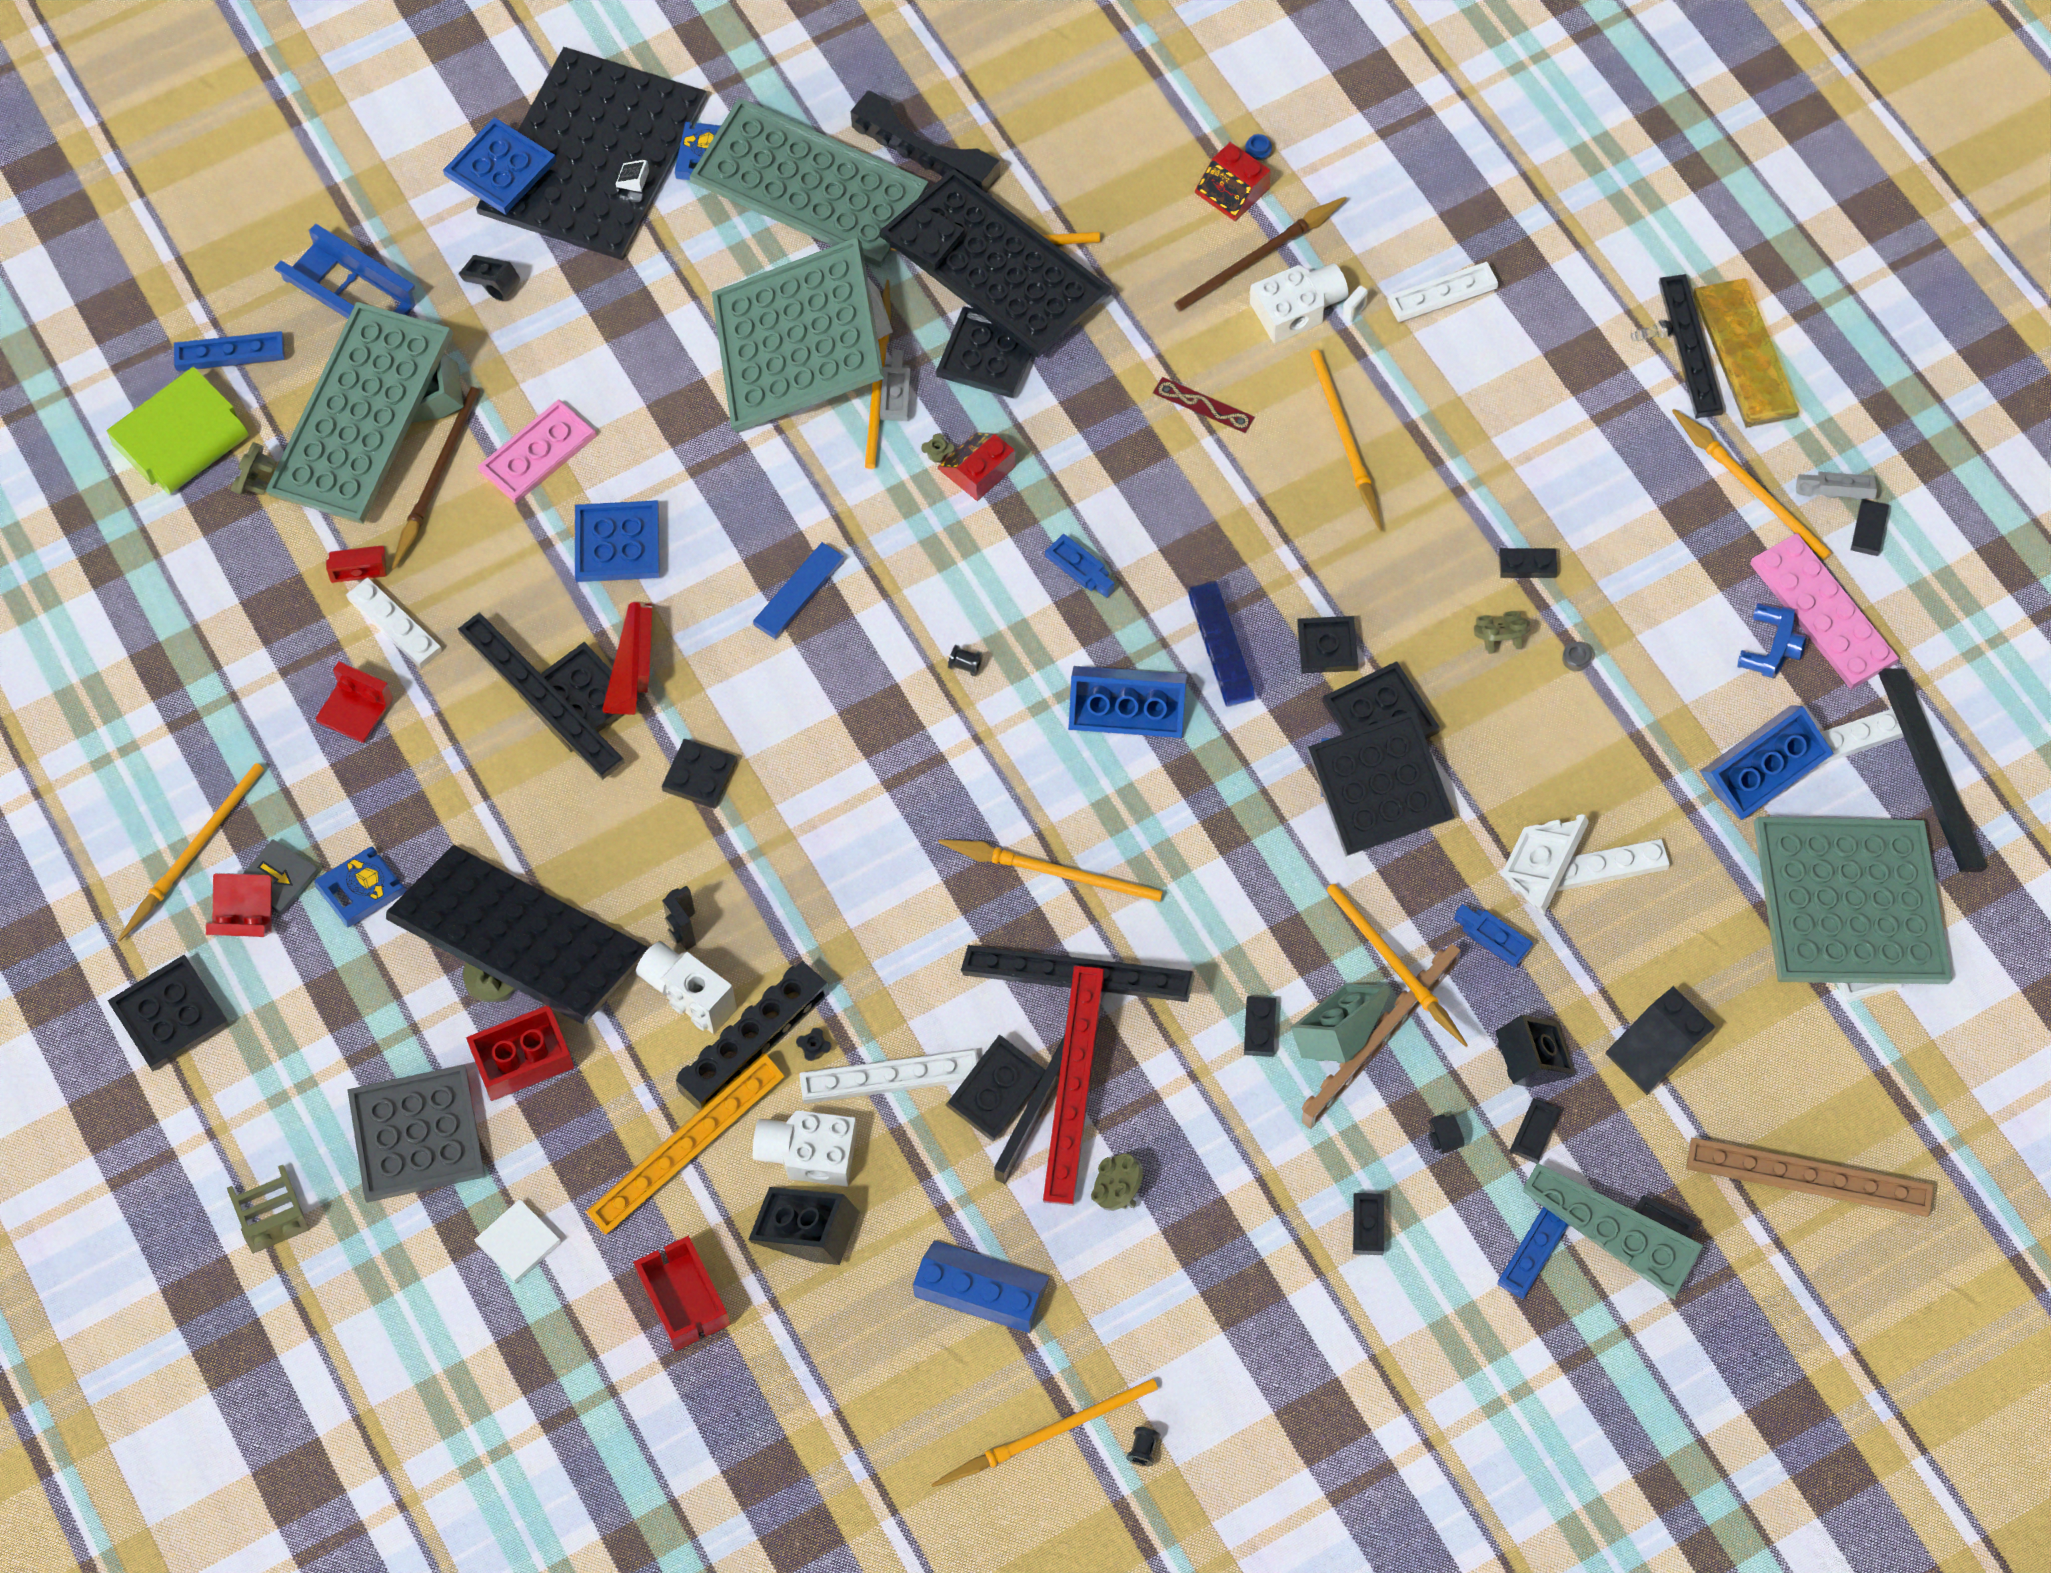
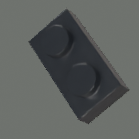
[1499,548,1557,578]
[1244,996,1276,1057]
[1353,1193,1384,1255]

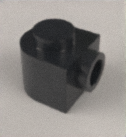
[1427,1114,1465,1155]

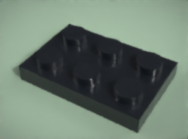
[946,1034,1045,1142]

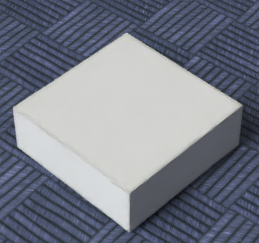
[1342,286,1368,323]

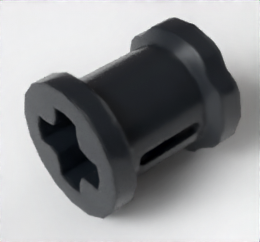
[948,644,983,677]
[1126,1427,1161,1467]

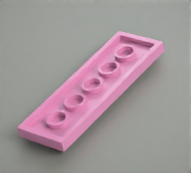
[1750,533,1899,690]

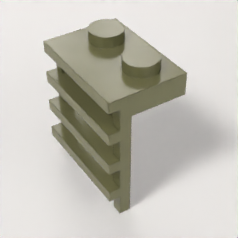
[227,1164,310,1254]

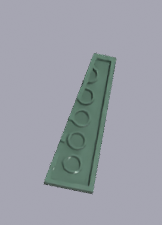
[1523,1163,1703,1299]

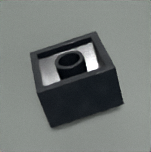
[1495,1015,1576,1087]

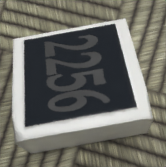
[616,160,649,192]

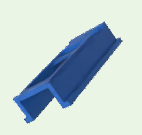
[274,224,416,319]

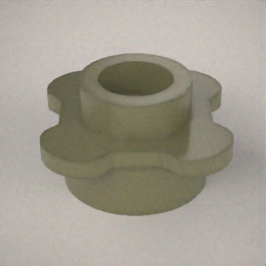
[921,433,954,463]

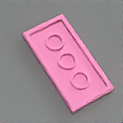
[478,399,597,504]

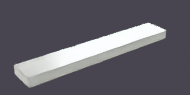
[800,1049,978,1104]

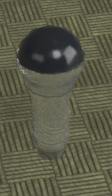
[1631,319,1673,341]

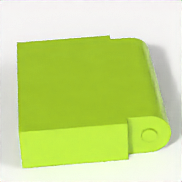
[106,366,249,495]

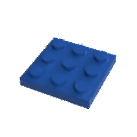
[443,117,556,215]
[575,500,660,582]

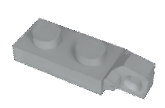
[880,350,911,421]
[1796,472,1877,500]

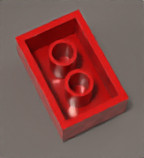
[466,1005,574,1101]

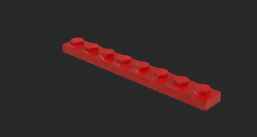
[1043,966,1105,1206]

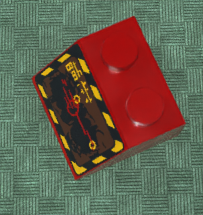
[1195,141,1271,222]
[938,432,1016,501]

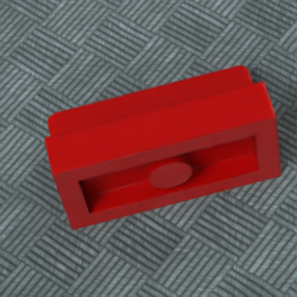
[326,545,387,583]

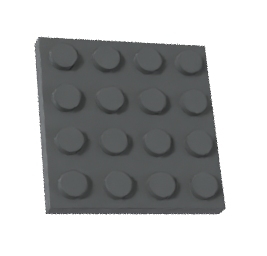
[347,1064,485,1203]

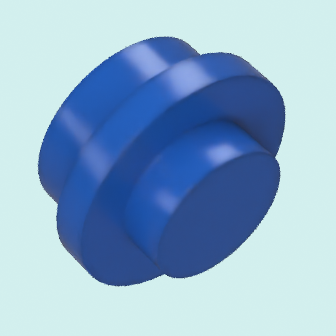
[1245,134,1272,160]

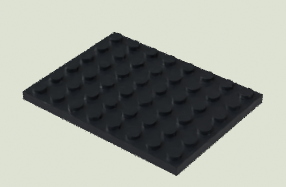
[476,46,707,260]

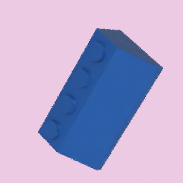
[1068,666,1187,738]
[1700,705,1834,820]
[913,1240,1049,1334]

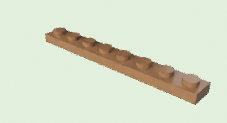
[1302,943,1461,1129]
[1686,1137,1934,1217]

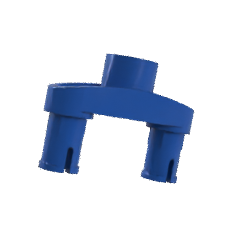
[1737,603,1807,678]

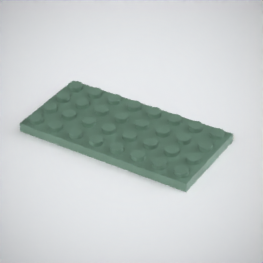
[690,97,928,268]
[265,302,453,524]

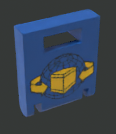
[675,122,721,180]
[314,846,406,928]

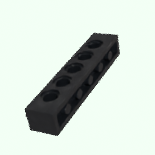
[676,960,829,1110]

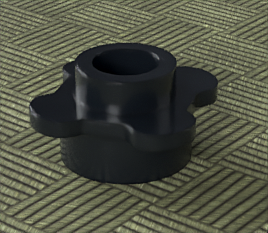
[796,1028,831,1061]

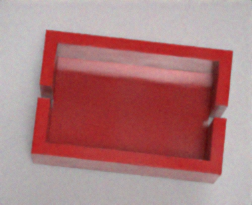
[633,1235,730,1352]

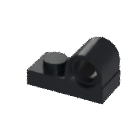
[459,255,520,301]

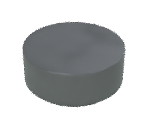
[1562,642,1592,671]

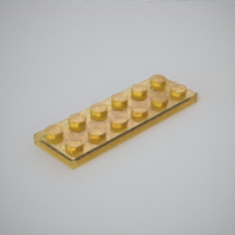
[1693,278,1800,428]

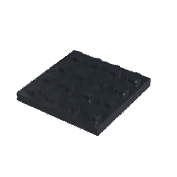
[1306,710,1455,857]

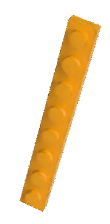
[585,1054,785,1235]

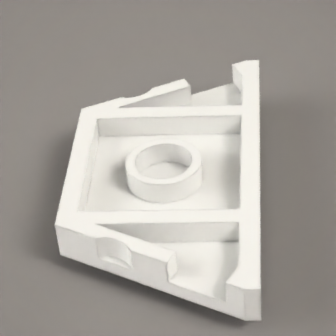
[1501,814,1589,914]

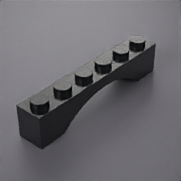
[850,90,1000,193]

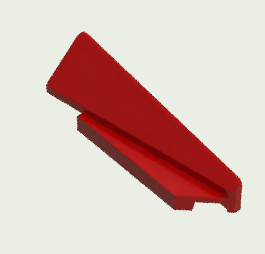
[603,602,652,715]

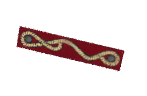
[1153,377,1255,433]

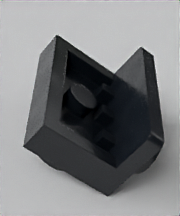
[662,886,696,951]

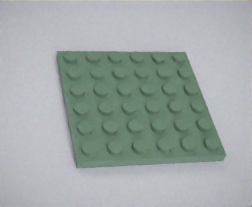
[712,237,884,432]
[1754,817,1952,984]

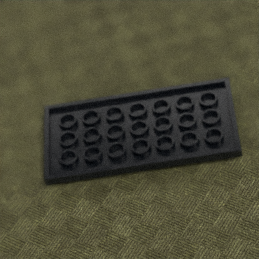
[880,169,1112,358]
[386,844,649,1025]

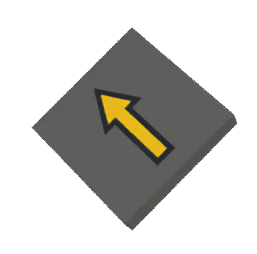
[243,839,319,916]

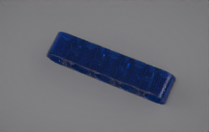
[1188,581,1255,707]

